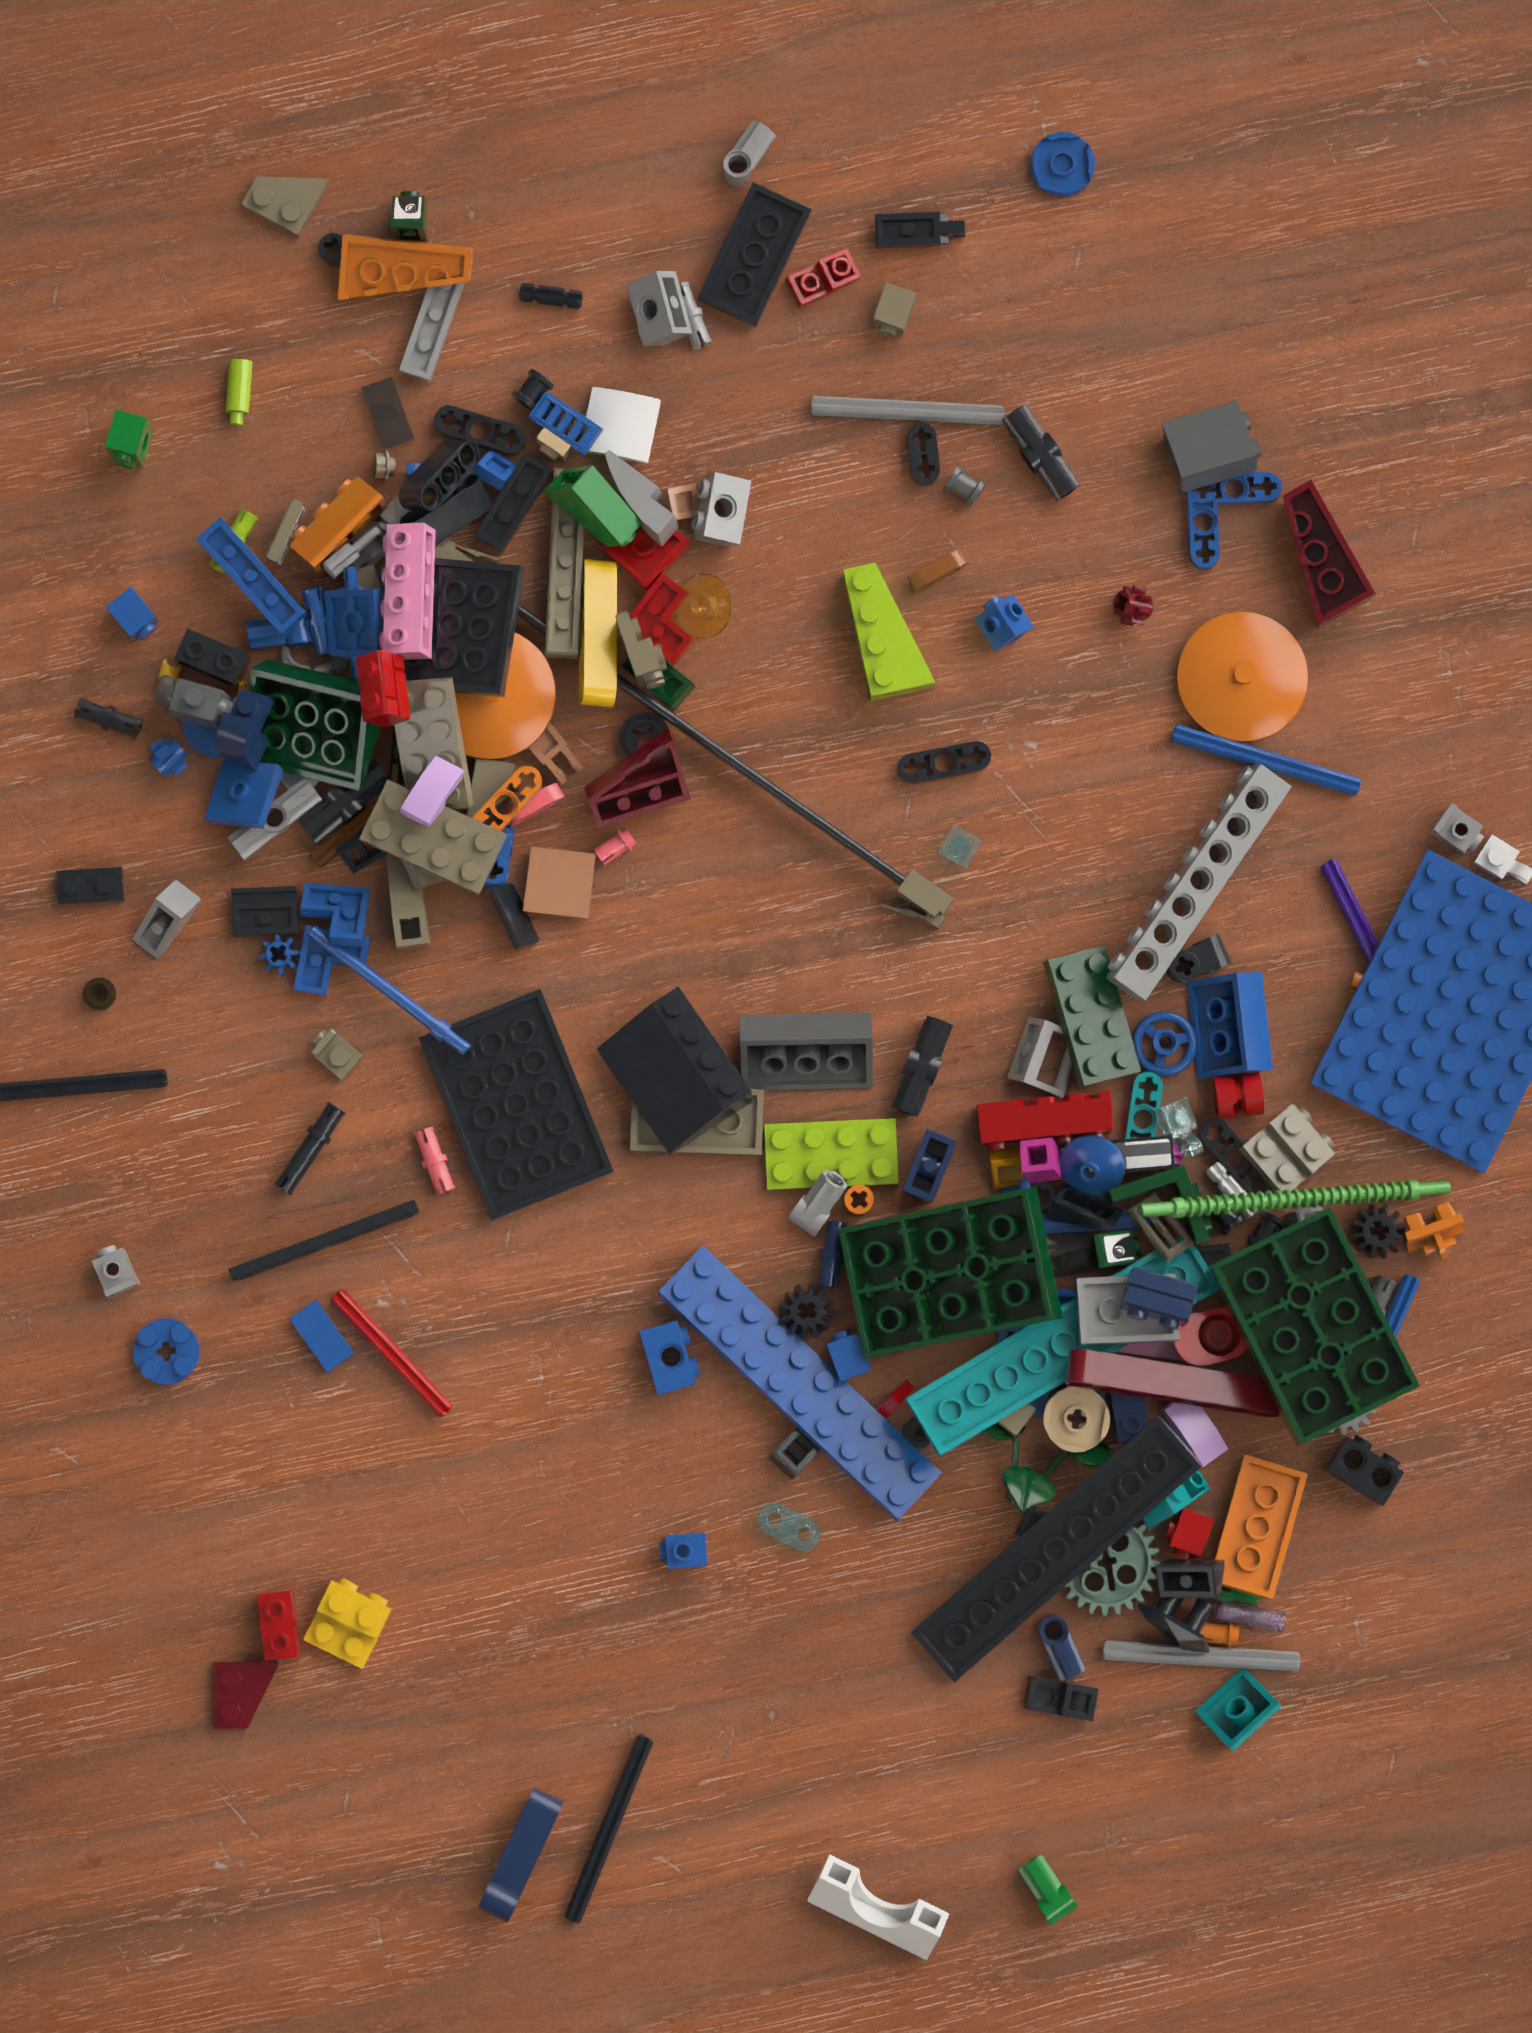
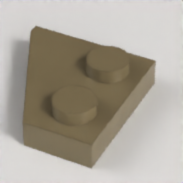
[241,176,329,237]

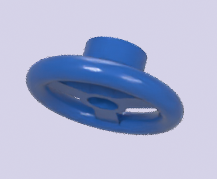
[1132,1011,1197,1076]

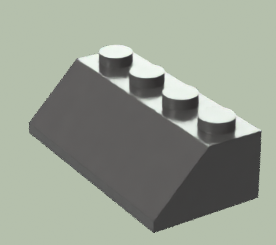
[740,1013,873,1090]

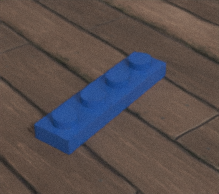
[196,517,307,636]

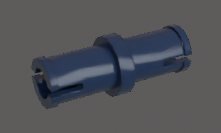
[817,1220,847,1289]

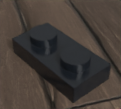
[56,867,125,905]

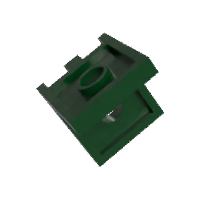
[1106,1165,1213,1246]

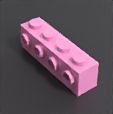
[379,523,436,660]

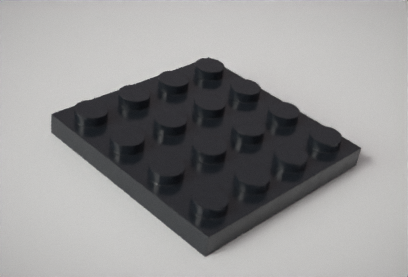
[404,558,525,697]

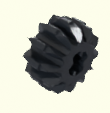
[1350,1203,1406,1259]
[779,1283,835,1339]

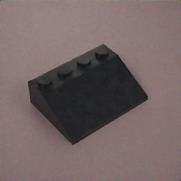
[597,986,752,1155]

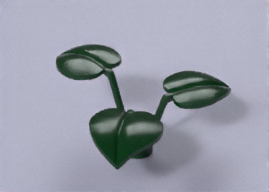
[982,1423,1115,1513]

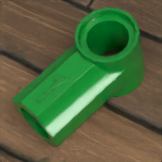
[1018,1854,1079,1925]

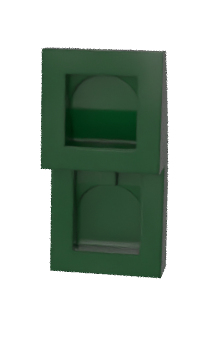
[621,657,696,711]

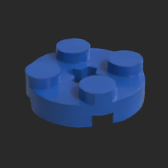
[133,1318,200,1385]

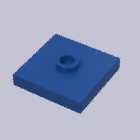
[204,759,283,829]

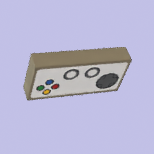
[266,499,306,568]

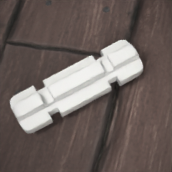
[1206,1162,1258,1219]

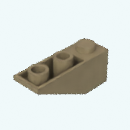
[386,854,431,951]

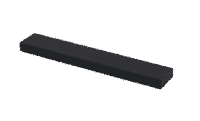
[228,1200,420,1282]

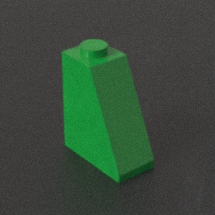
[543,465,642,547]

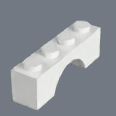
[807,1855,949,1960]

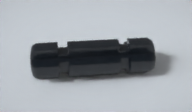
[519,283,583,309]

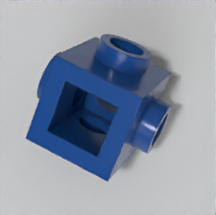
[974,594,1034,651]

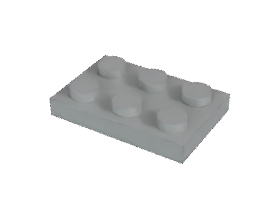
[1075,1274,1180,1346]

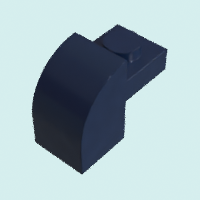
[217,689,274,771]

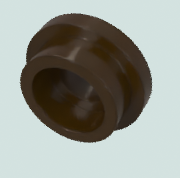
[83,978,116,1011]

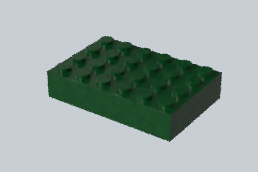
[838,1188,1063,1359]
[1207,1207,1420,1447]

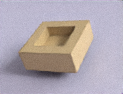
[537,428,572,462]

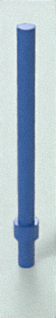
[307,926,471,1055]

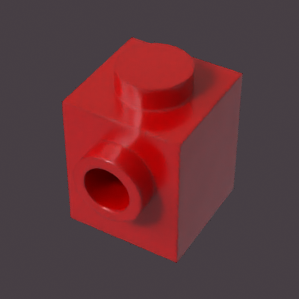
[1165,1508,1215,1560]

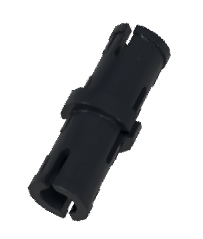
[74,697,143,739]

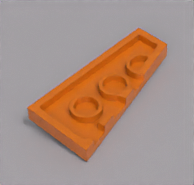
[338,234,473,300]

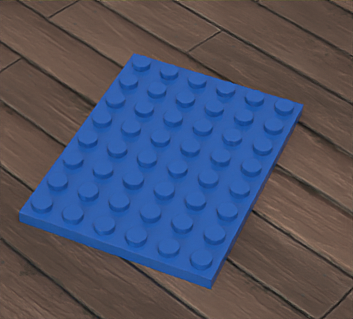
[1309,850,1532,1173]

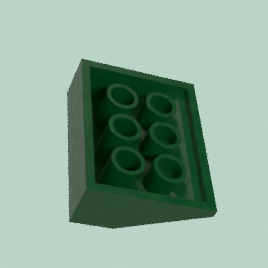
[248,659,380,791]

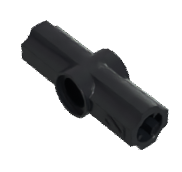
[1002,404,1080,502]
[299,760,391,844]
[892,1015,953,1118]

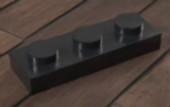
[474,453,553,554]

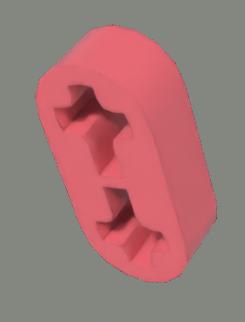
[503,783,565,827]

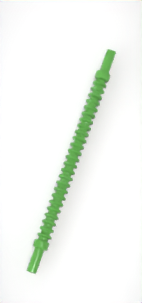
[1138,1179,1451,1218]

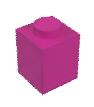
[1020,1137,1062,1183]

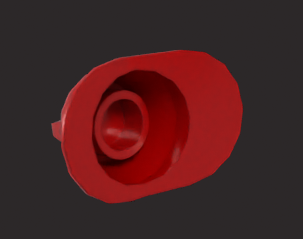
[1174,1307,1247,1366]

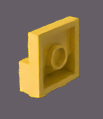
[303,1577,392,1669]

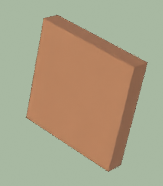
[523,846,596,920]

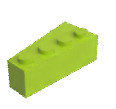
[843,563,935,702]

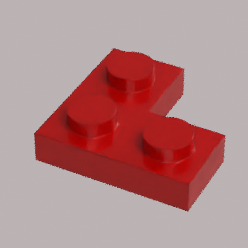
[629,573,695,665]

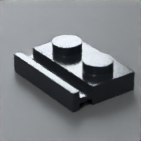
[231,886,299,937]

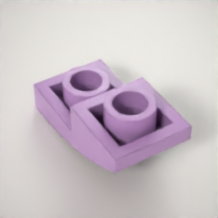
[400,756,464,828]
[1161,1402,1228,1467]

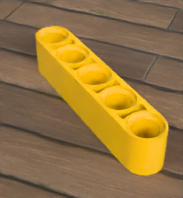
[579,559,617,708]

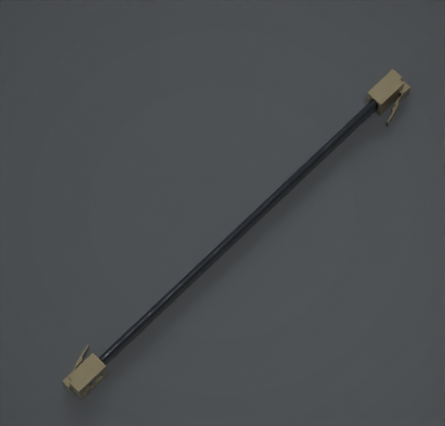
[435,538,954,930]

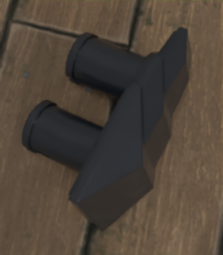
[1137,1597,1215,1653]

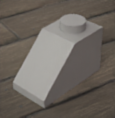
[132,880,202,959]

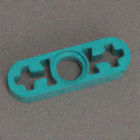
[1124,1072,1163,1139]

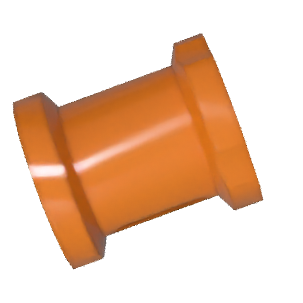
[844,1185,874,1215]

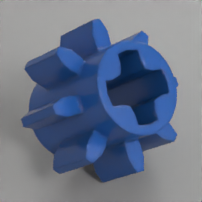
[148,737,189,777]
[259,934,300,976]

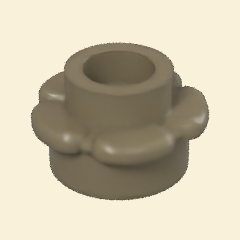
[372,450,395,483]

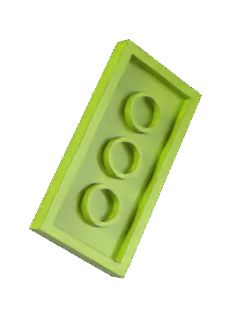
[764,1118,899,1190]

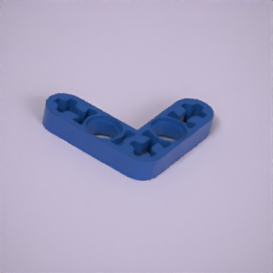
[1186,472,1282,570]

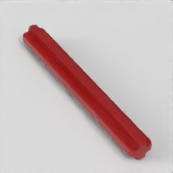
[331,1289,453,1417]

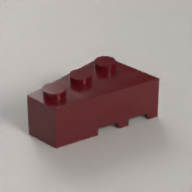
[584,728,691,829]

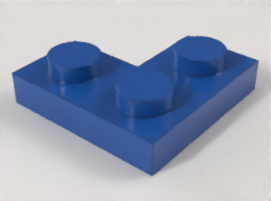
[301,882,370,947]
[294,925,371,996]

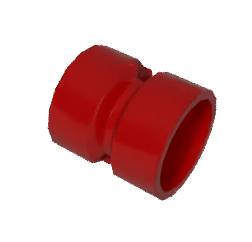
[1213,1072,1264,1119]

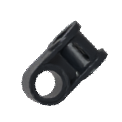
[1166,933,1232,983]

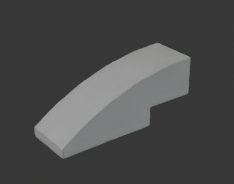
[605,450,679,547]

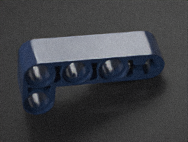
[477,1788,564,1923]

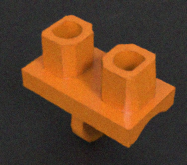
[1404,1202,1464,1261]

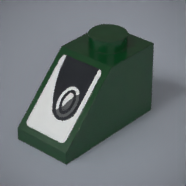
[390,191,427,241]
[1090,1230,1141,1270]

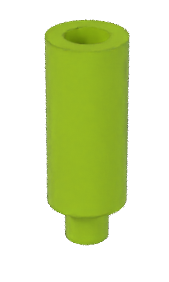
[225,359,253,426]

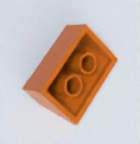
[289,476,387,578]

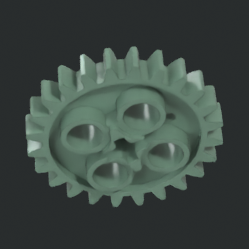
[1063,1524,1160,1616]

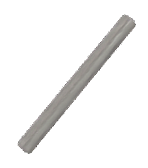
[811,396,1005,425]
[1102,1641,1300,1671]

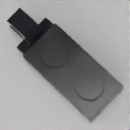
[875,212,966,249]

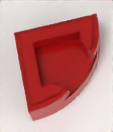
[877,1380,914,1419]

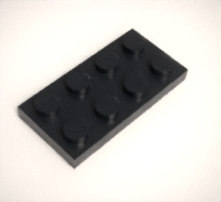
[697,182,812,327]

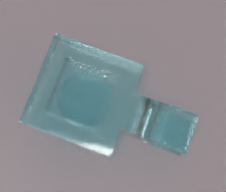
[1154,1097,1203,1158]

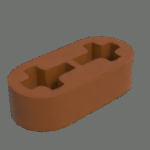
[907,549,969,593]

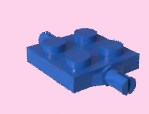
[324,566,384,679]

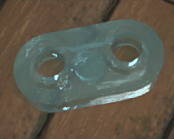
[758,1503,821,1551]

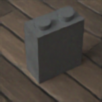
[1162,401,1261,493]

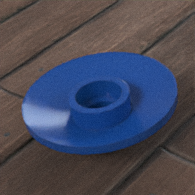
[1060,1135,1125,1195]

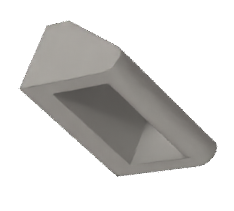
[1007,1017,1073,1098]

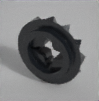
[619,712,670,757]

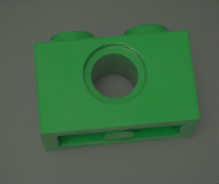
[105,409,154,469]

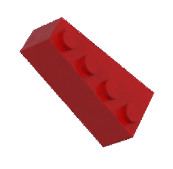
[976,1090,1114,1151]

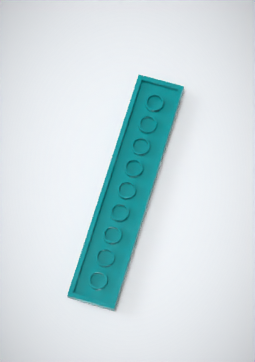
[905,1236,1218,1457]

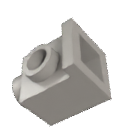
[1430,803,1484,856]
[92,1245,140,1298]

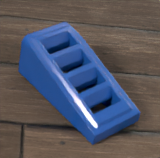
[528,392,603,456]

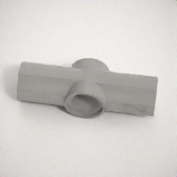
[227,778,323,860]

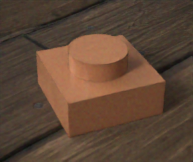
[662,483,700,520]

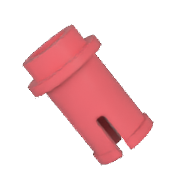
[593,828,637,866]

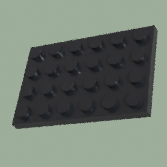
[418,989,614,1221]

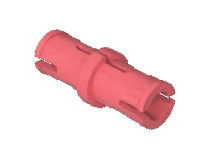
[414,1127,455,1195]

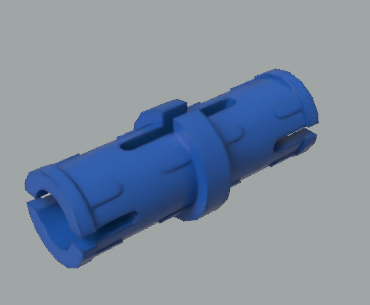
[301,586,329,654]

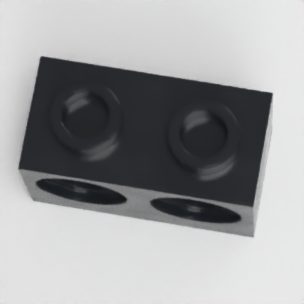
[174,628,251,689]
[1324,1435,1404,1506]

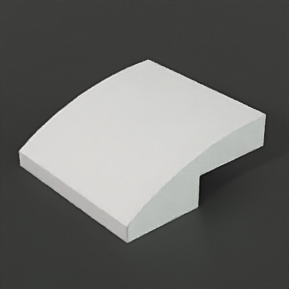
[582,387,661,463]

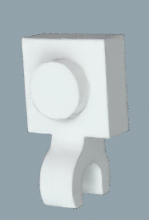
[1474,835,1532,884]

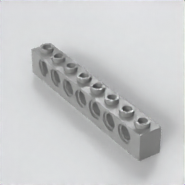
[1106,764,1292,1001]

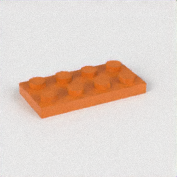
[1214,1454,1308,1601]

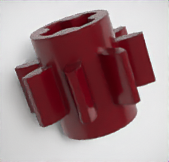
[1113,585,1153,626]

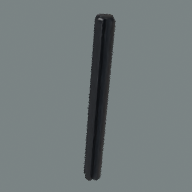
[0,1069,168,1102]
[564,1735,653,1924]

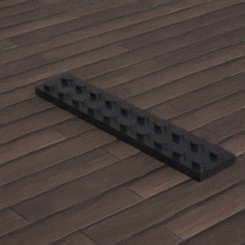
[911,1415,1203,1683]

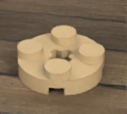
[1043,1386,1110,1452]

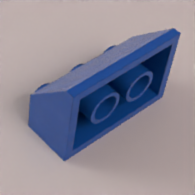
[1187,972,1273,1079]

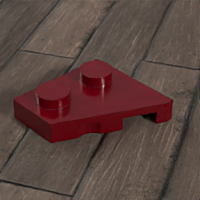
[214,1661,279,1729]

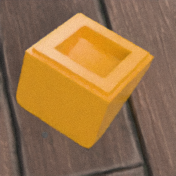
[989,1147,1025,1190]

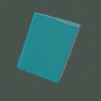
[1195,1668,1282,1751]

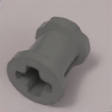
[943,465,986,508]

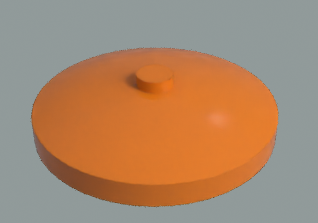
[1176,612,1308,743]
[455,633,556,759]

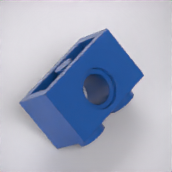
[639,1320,701,1395]

